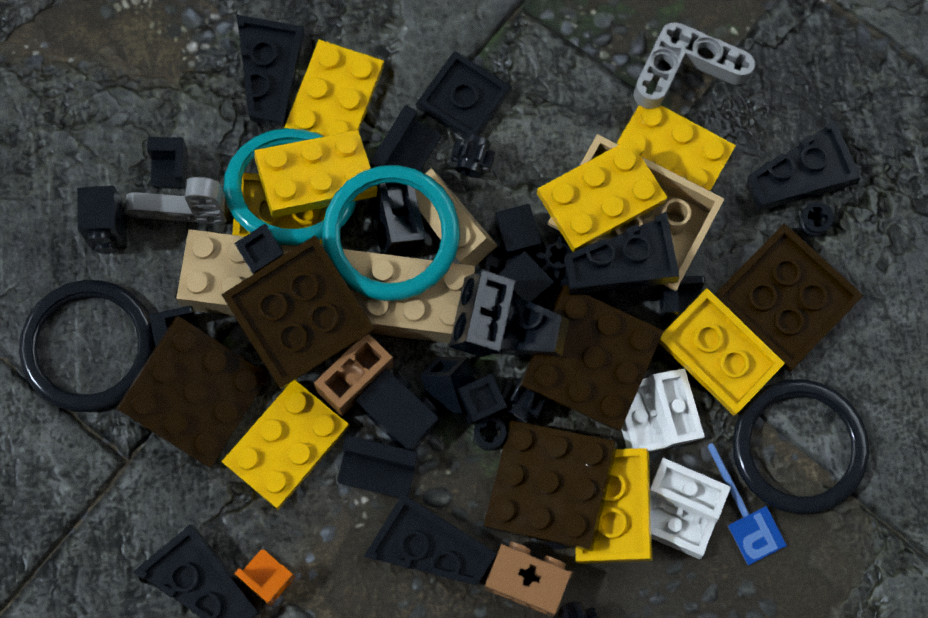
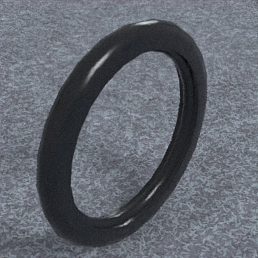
[19,280,155,412]
[732,379,870,515]

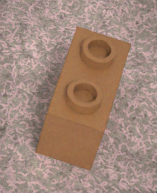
[314,334,394,416]
[484,542,571,617]

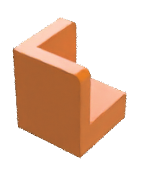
[234,549,296,606]

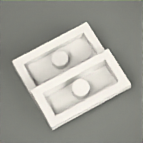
[621,368,705,452]
[650,458,731,559]

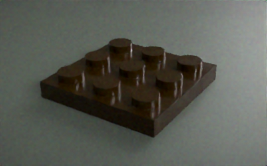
[714,223,864,373]
[221,235,375,389]
[519,285,664,431]
[115,316,269,468]
[484,420,618,552]

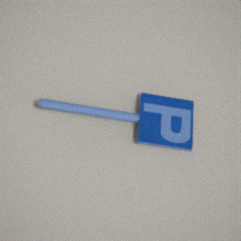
[708,443,787,565]

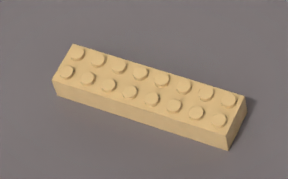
[176,229,475,344]

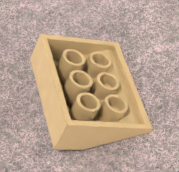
[548,134,724,291]

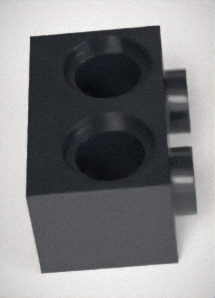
[368,183,426,257]
[449,270,515,357]

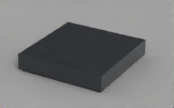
[416,51,512,139]

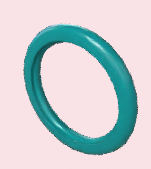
[223,128,358,246]
[322,165,460,301]

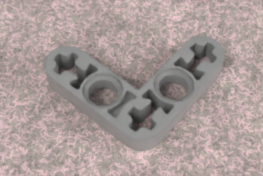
[633,22,755,109]
[124,177,228,224]

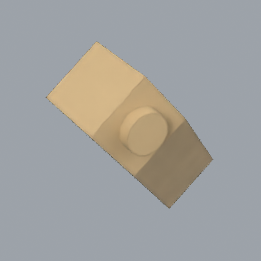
[415,168,498,266]

